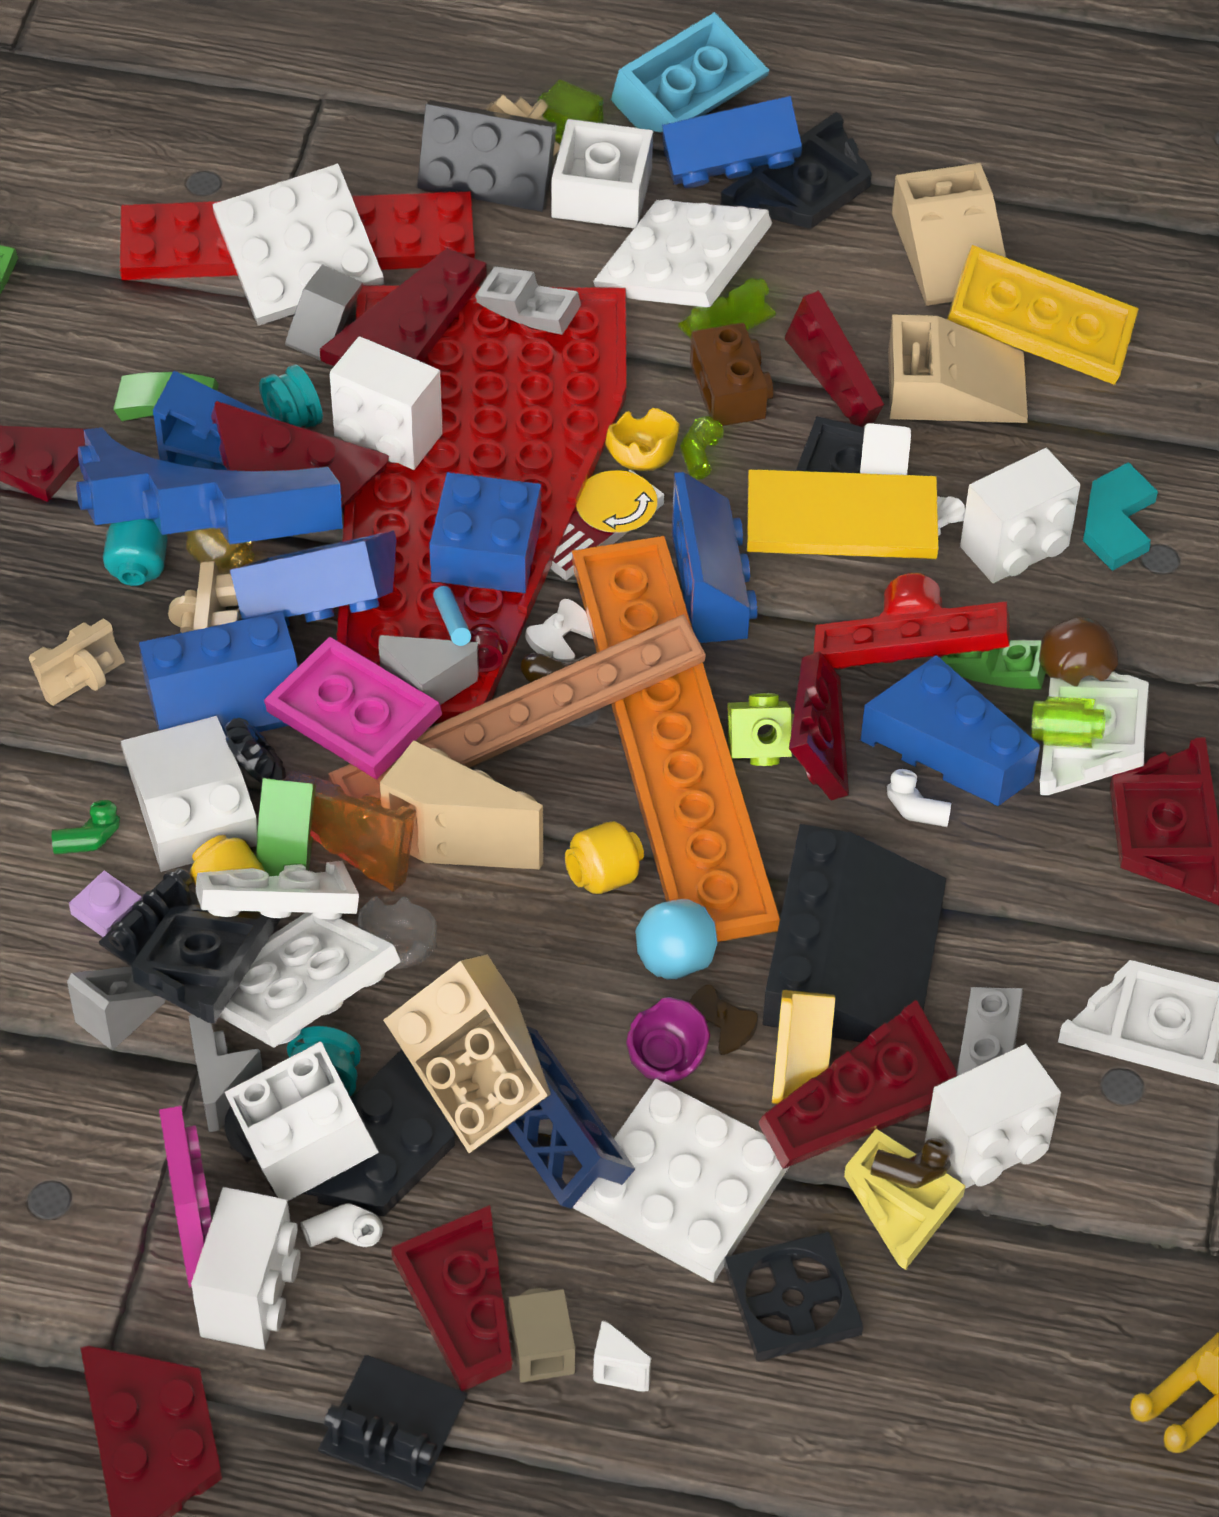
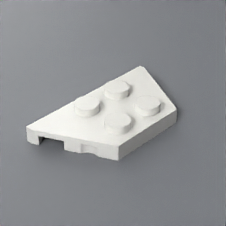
[1040,671,1149,795]
[1058,960,1219,1085]

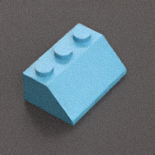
[611,12,770,132]

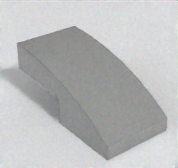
[475,266,581,335]

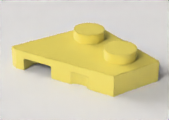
[844,1129,966,1270]

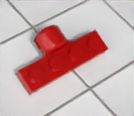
[813,573,1010,669]

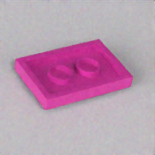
[264,637,442,780]
[159,1106,212,1287]

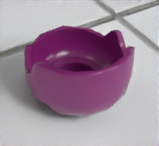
[626,997,710,1083]

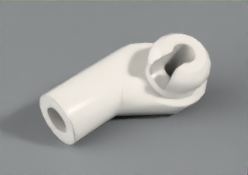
[887,769,952,827]
[301,1203,383,1247]

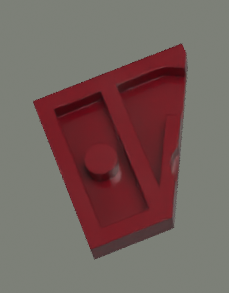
[0,426,85,502]

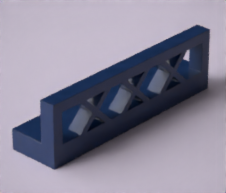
[507,1026,635,1209]

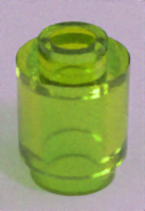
[1032,696,1106,749]

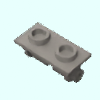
[957,987,1023,1076]

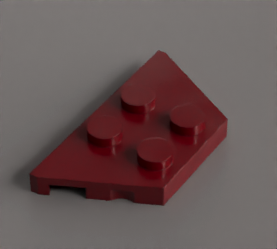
[211,401,390,507]
[1110,737,1219,905]
[80,1346,222,1517]

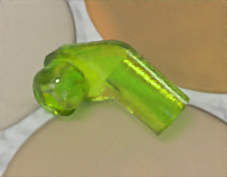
[680,416,724,480]

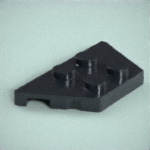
[720,112,872,229]
[132,905,281,1024]
[270,1049,455,1217]

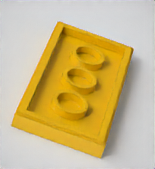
[947,245,1139,385]
[747,469,938,559]

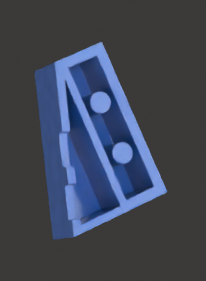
[153,371,277,470]
[860,655,1040,806]

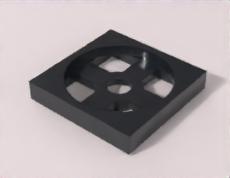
[724,1232,863,1362]

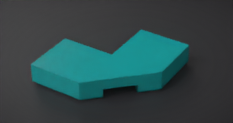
[1083,462,1158,571]

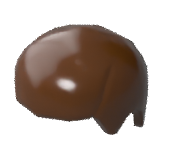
[1039,617,1118,687]

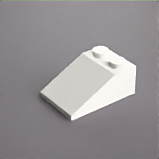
[121,716,257,872]

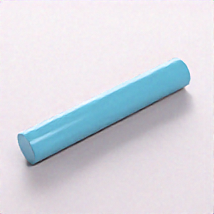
[433,586,471,646]

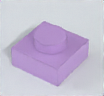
[69,870,142,937]

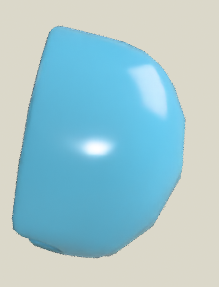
[635,899,718,980]

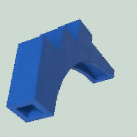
[76,427,343,545]

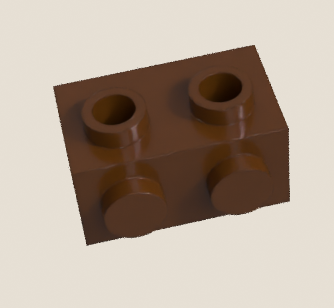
[690,322,773,428]

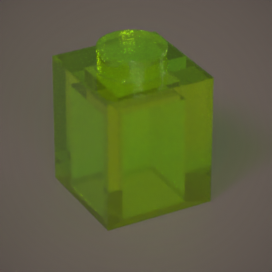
[536,79,603,145]

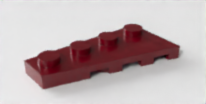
[320,248,487,366]
[758,1000,957,1169]

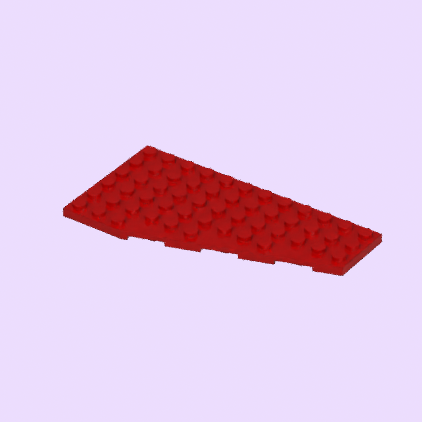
[337,285,626,724]

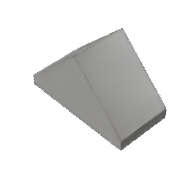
[285,265,363,360]
[379,635,479,705]
[67,966,166,1051]

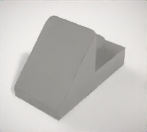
[188,1015,263,1132]

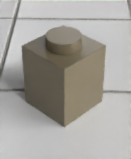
[509,1288,575,1383]

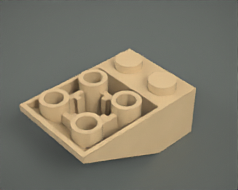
[892,163,1006,306]
[888,315,1028,423]
[380,740,543,869]
[384,954,551,1153]

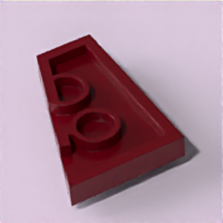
[784,290,884,427]
[789,651,849,801]
[391,1205,512,1391]

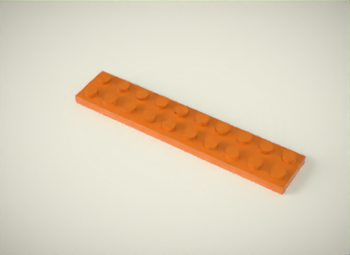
[572,536,780,942]

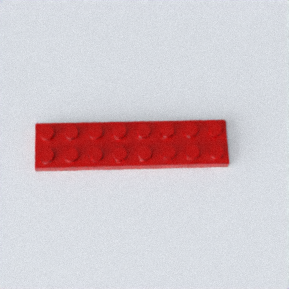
[120,191,475,280]

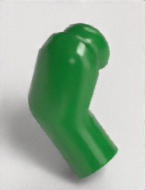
[52,800,120,855]

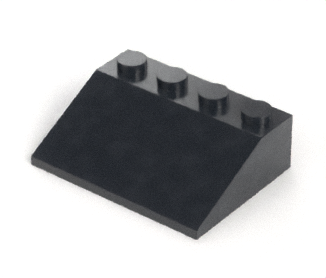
[762,824,947,1043]

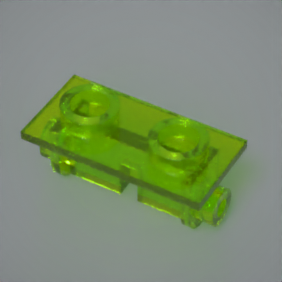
[678,278,776,339]

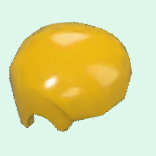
[605,408,680,471]

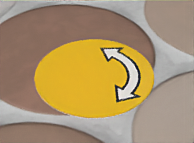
[576,470,657,533]

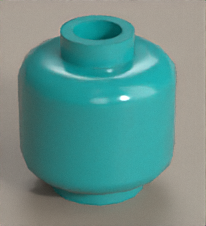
[103,518,168,586]

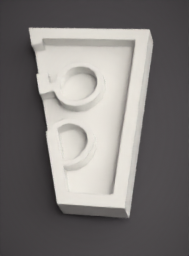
[196,861,359,919]

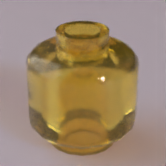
[185,528,255,574]

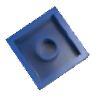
[430,472,541,593]

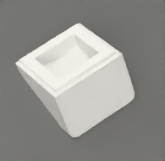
[860,423,912,475]
[593,1321,651,1392]

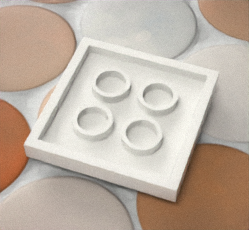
[212,164,384,326]
[593,200,772,307]
[219,912,401,1048]
[573,1079,789,1283]

